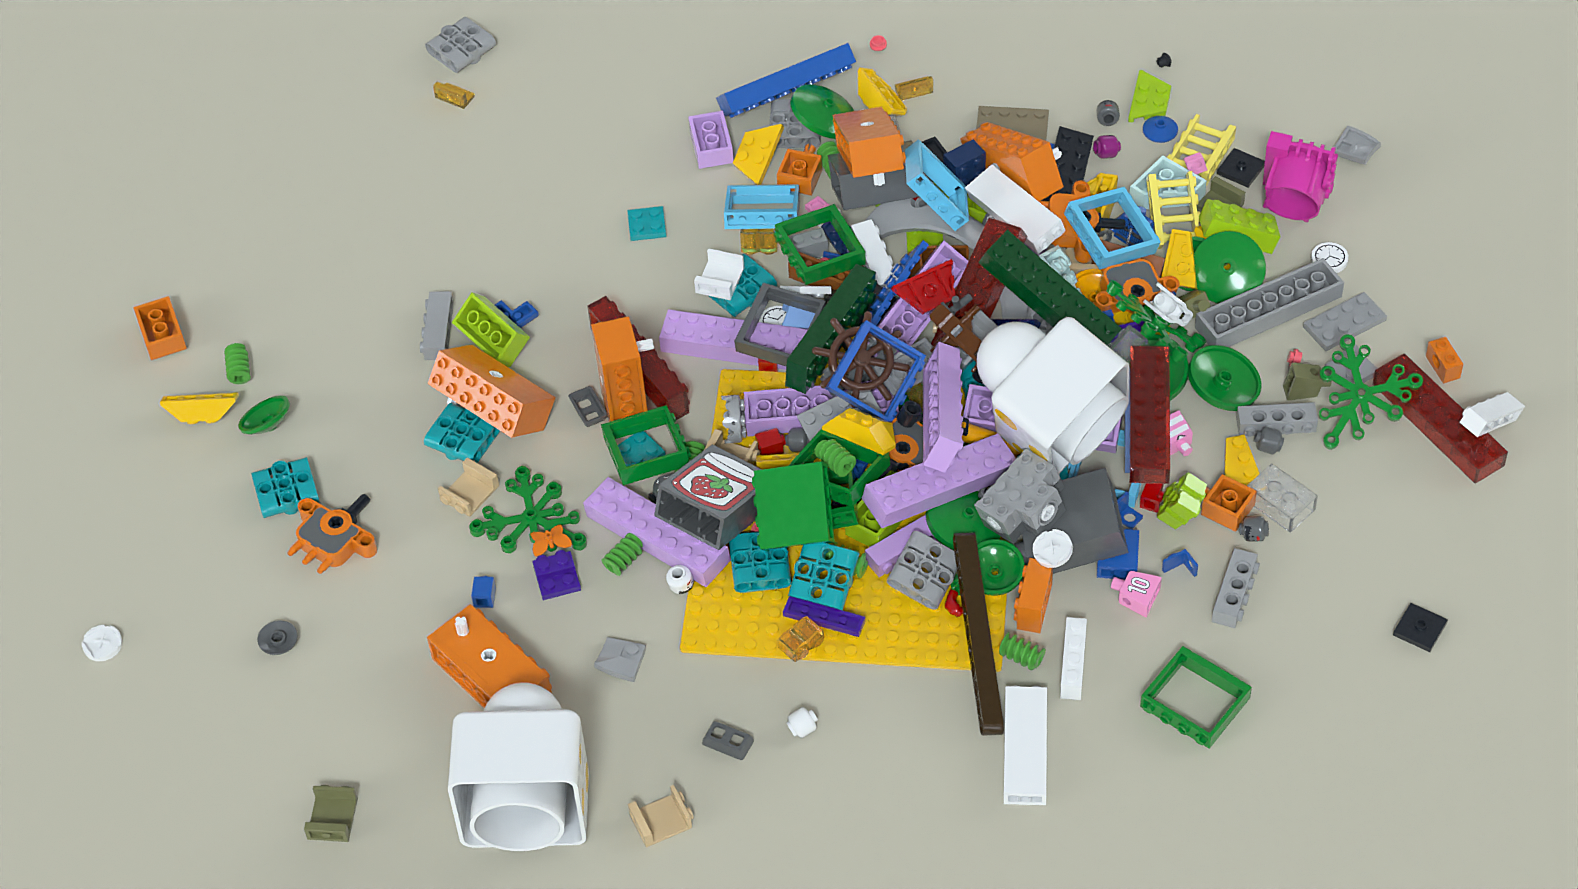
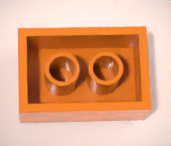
[133,296,187,360]
[1014,558,1053,633]

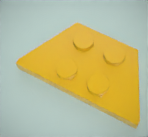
[733,124,784,185]

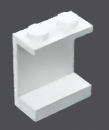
[694,249,744,300]

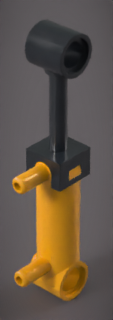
[896,400,1020,458]

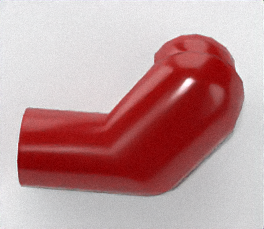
[945,590,963,617]

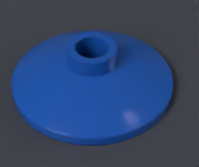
[1143,116,1178,143]

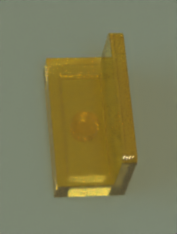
[895,76,933,101]
[433,82,475,109]

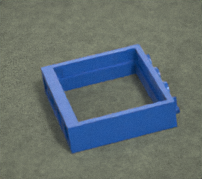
[825,320,926,422]

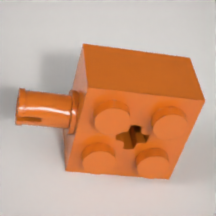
[777,144,822,196]
[1201,474,1257,532]

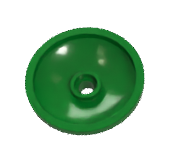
[238,396,290,435]
[977,539,1025,596]

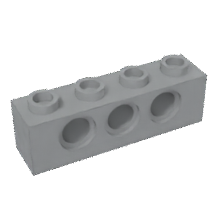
[1236,402,1318,437]
[1212,548,1260,628]

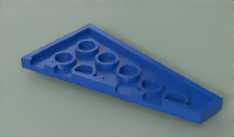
[860,240,929,326]

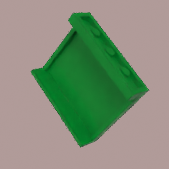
[752,461,835,551]

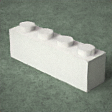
[851,219,893,287]
[1460,392,1525,437]
[1060,617,1087,700]

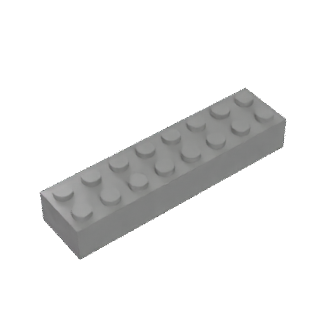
[1195,258,1344,347]

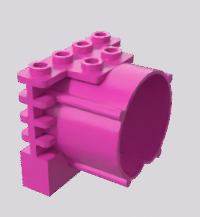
[1263,131,1338,222]

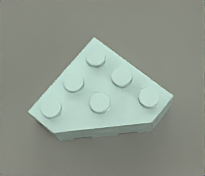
[1130,156,1207,209]
[1039,245,1081,293]

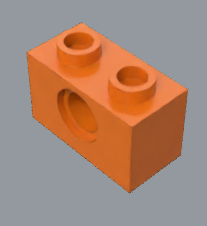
[1426,337,1463,384]

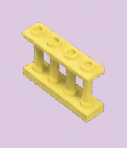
[1167,114,1236,186]
[1146,171,1200,249]

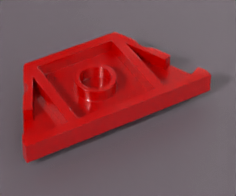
[891,259,956,315]

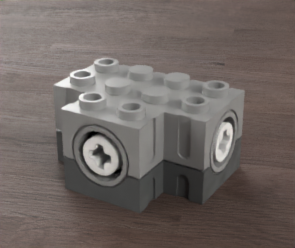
[974,449,1066,544]

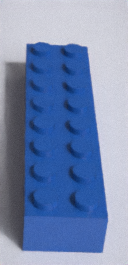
[716,43,856,118]

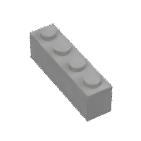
[420,291,454,360]

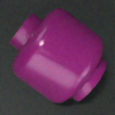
[1093,135,1121,159]

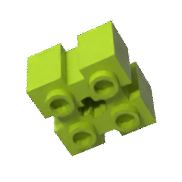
[1156,472,1207,529]

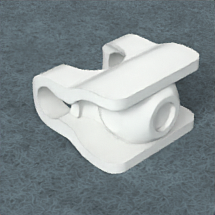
[1143,282,1193,326]

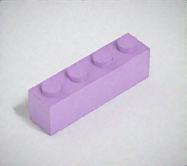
[865,515,940,577]

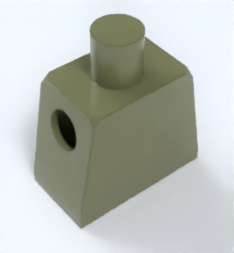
[1179,289,1211,319]
[1283,363,1332,400]

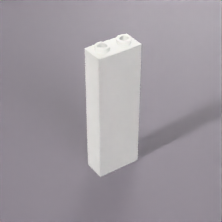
[965,165,1066,254]
[1004,685,1047,805]

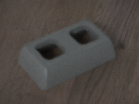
[568,386,607,427]
[702,721,754,760]

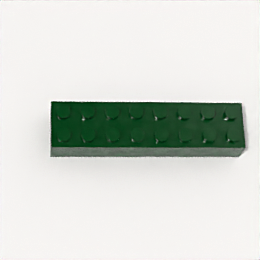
[978,229,1122,346]
[785,264,877,394]

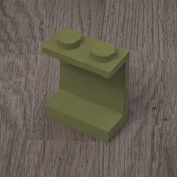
[1189,176,1246,214]
[304,785,358,842]

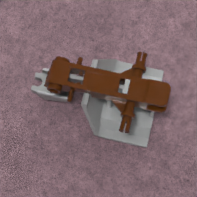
[929,304,998,372]

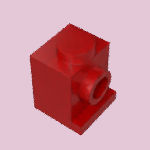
[1140,478,1165,513]

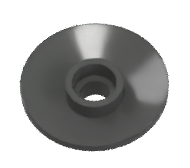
[257,621,298,655]

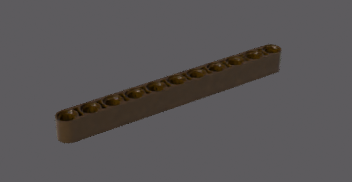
[953,532,1004,736]

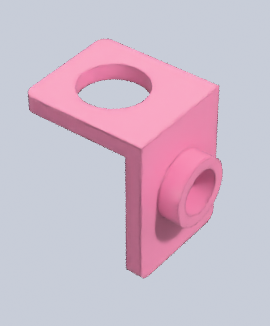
[1184,152,1207,174]

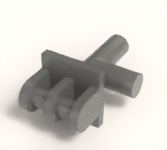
[941,293,973,316]

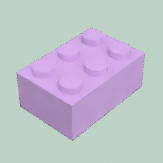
[688,111,734,169]

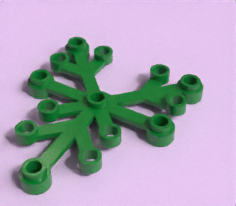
[1106,280,1207,363]
[1319,334,1423,450]
[469,466,587,553]

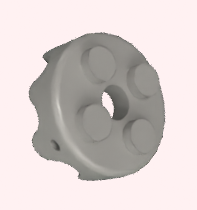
[721,395,746,444]

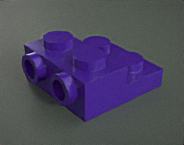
[532,550,581,601]

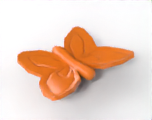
[530,525,572,557]

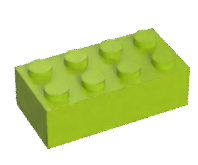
[1199,199,1281,254]
[452,292,530,367]
[845,471,903,547]

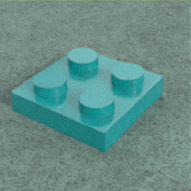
[627,206,666,241]
[618,431,666,467]

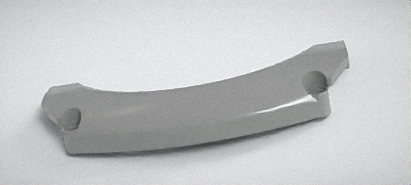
[865,197,1028,324]

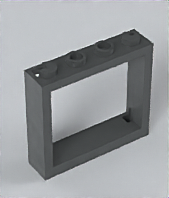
[734,283,826,366]

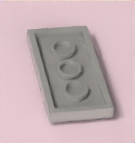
[1303,292,1387,351]
[873,338,933,396]
[797,382,883,442]

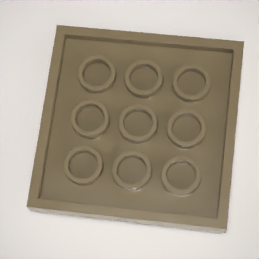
[976,106,1049,141]

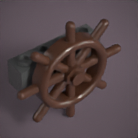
[812,311,910,408]

